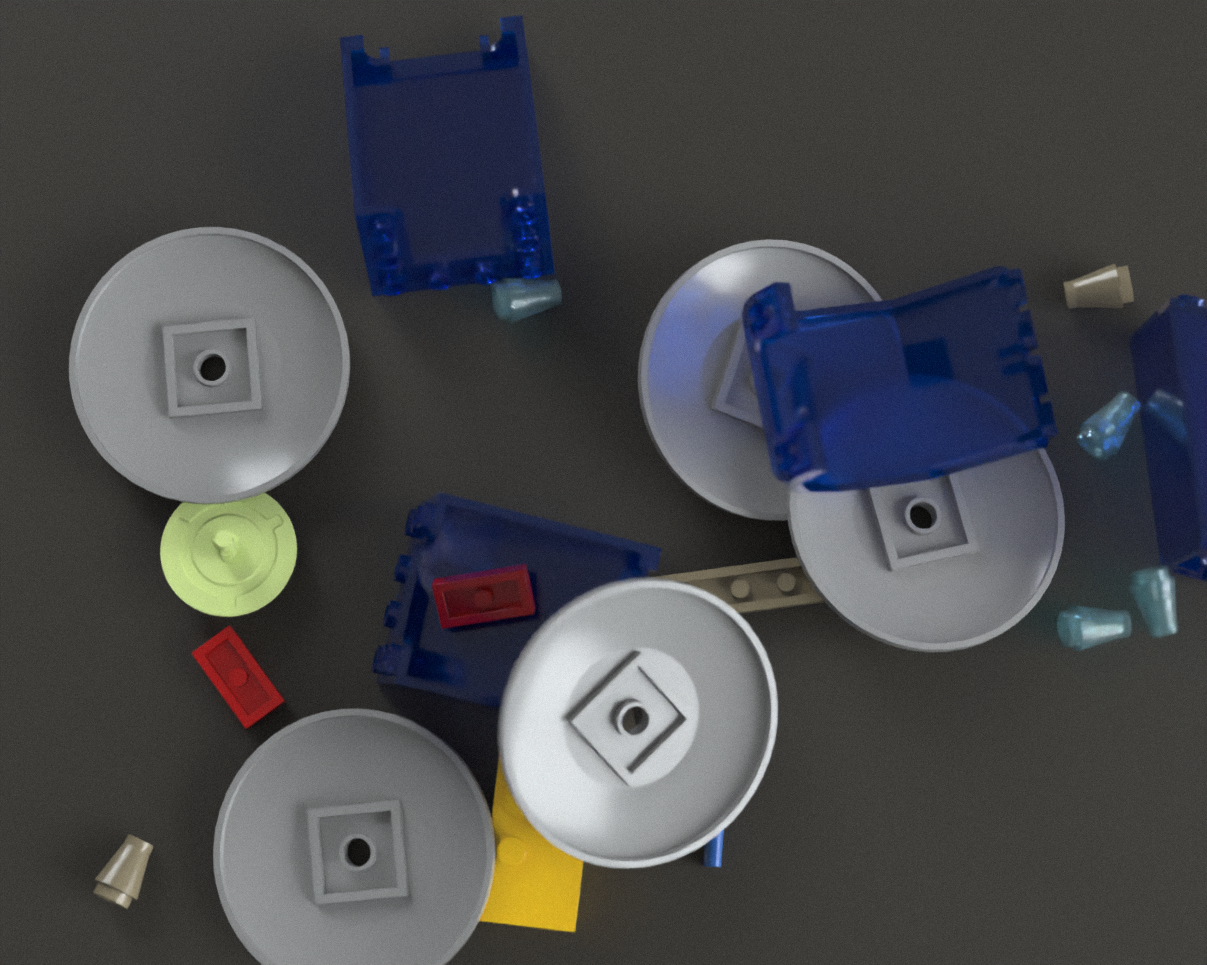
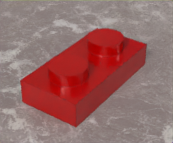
[432,564,536,629]
[191,625,286,730]

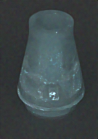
[491,278,562,323]
[1076,391,1141,460]
[1129,565,1179,637]
[1057,605,1132,652]

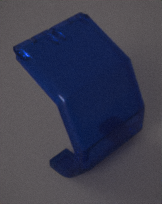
[742,266,1058,494]

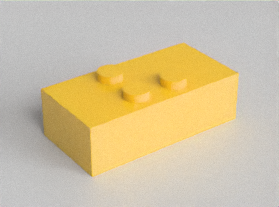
[479,754,584,932]

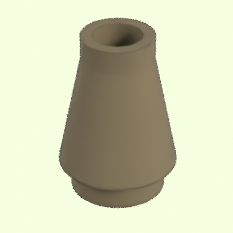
[1063,263,1134,309]
[93,834,153,909]

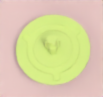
[160,493,297,617]

